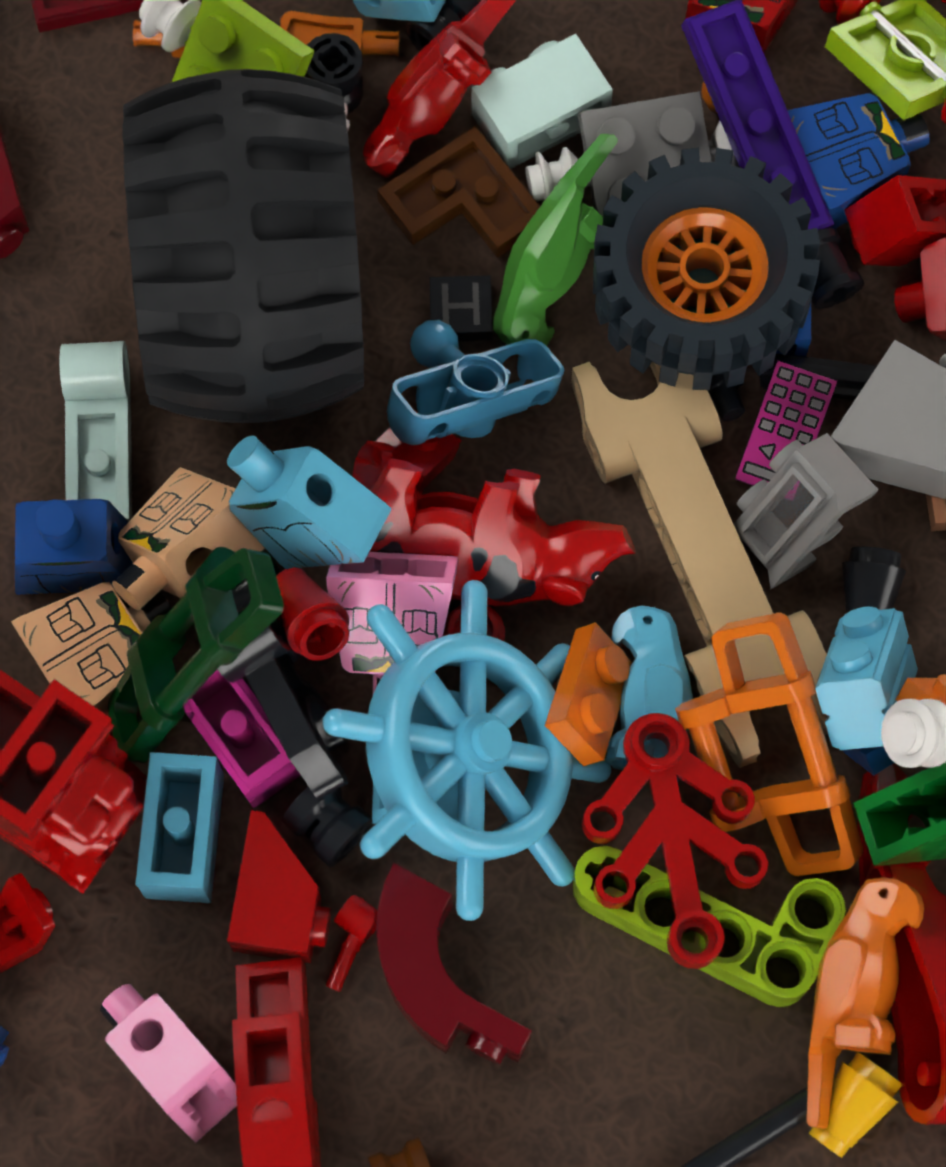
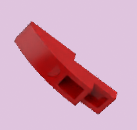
[232,957,321,1167]

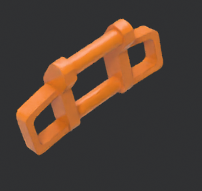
[675,613,863,876]

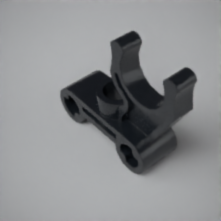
[218,551,348,800]

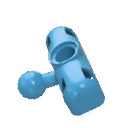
[387,320,564,446]

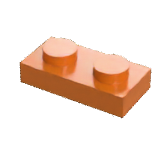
[544,622,632,766]

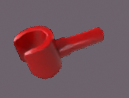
[325,895,377,992]

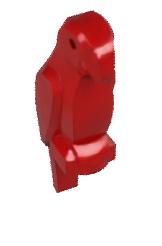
[363,0,516,178]

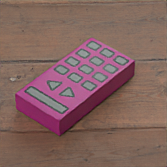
[735,361,837,501]

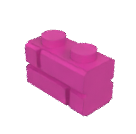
[184,669,301,808]

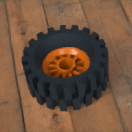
[593,147,820,390]

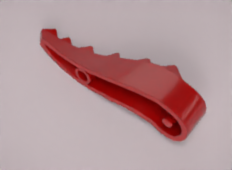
[857,763,946,1125]

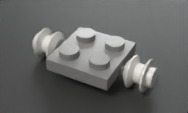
[526,91,739,216]

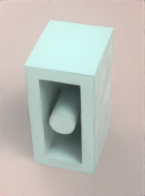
[471,34,613,169]

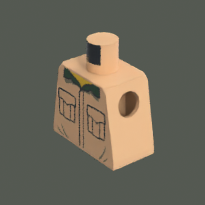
[112,467,265,610]
[11,582,172,717]

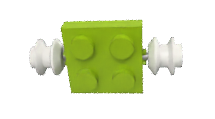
[139,0,350,131]

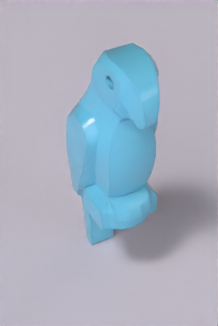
[606,605,693,851]

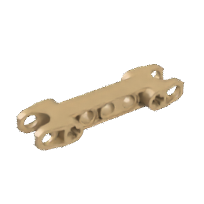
[571,362,828,768]

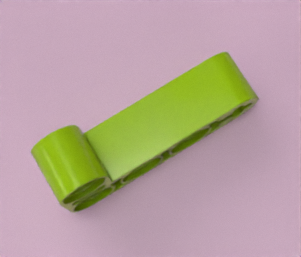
[572,846,846,1007]

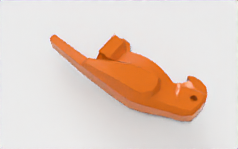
[807,878,924,1129]

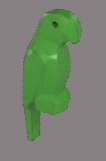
[493,134,618,346]

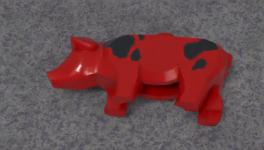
[352,441,636,606]

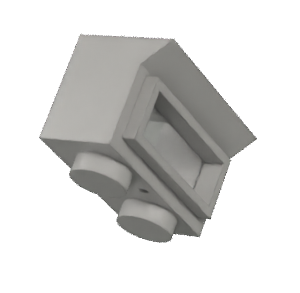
[734,433,879,590]

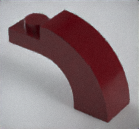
[376,863,532,1065]

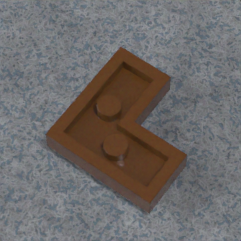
[377,126,540,258]

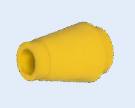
[809,1052,903,1158]

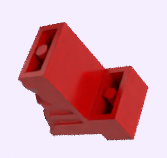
[0,670,147,895]

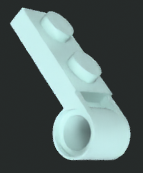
[59,341,132,521]

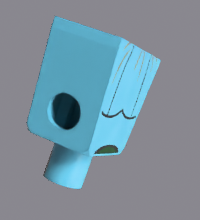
[227,435,392,569]

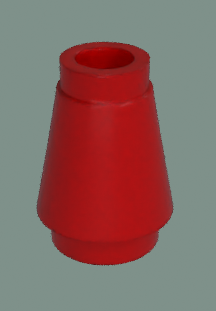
[276,568,350,661]

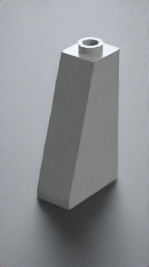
[831,340,946,499]

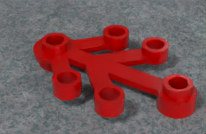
[582,713,768,969]

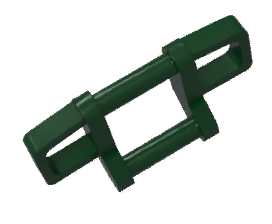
[108,547,284,763]

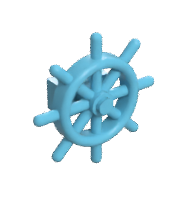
[323,580,611,921]

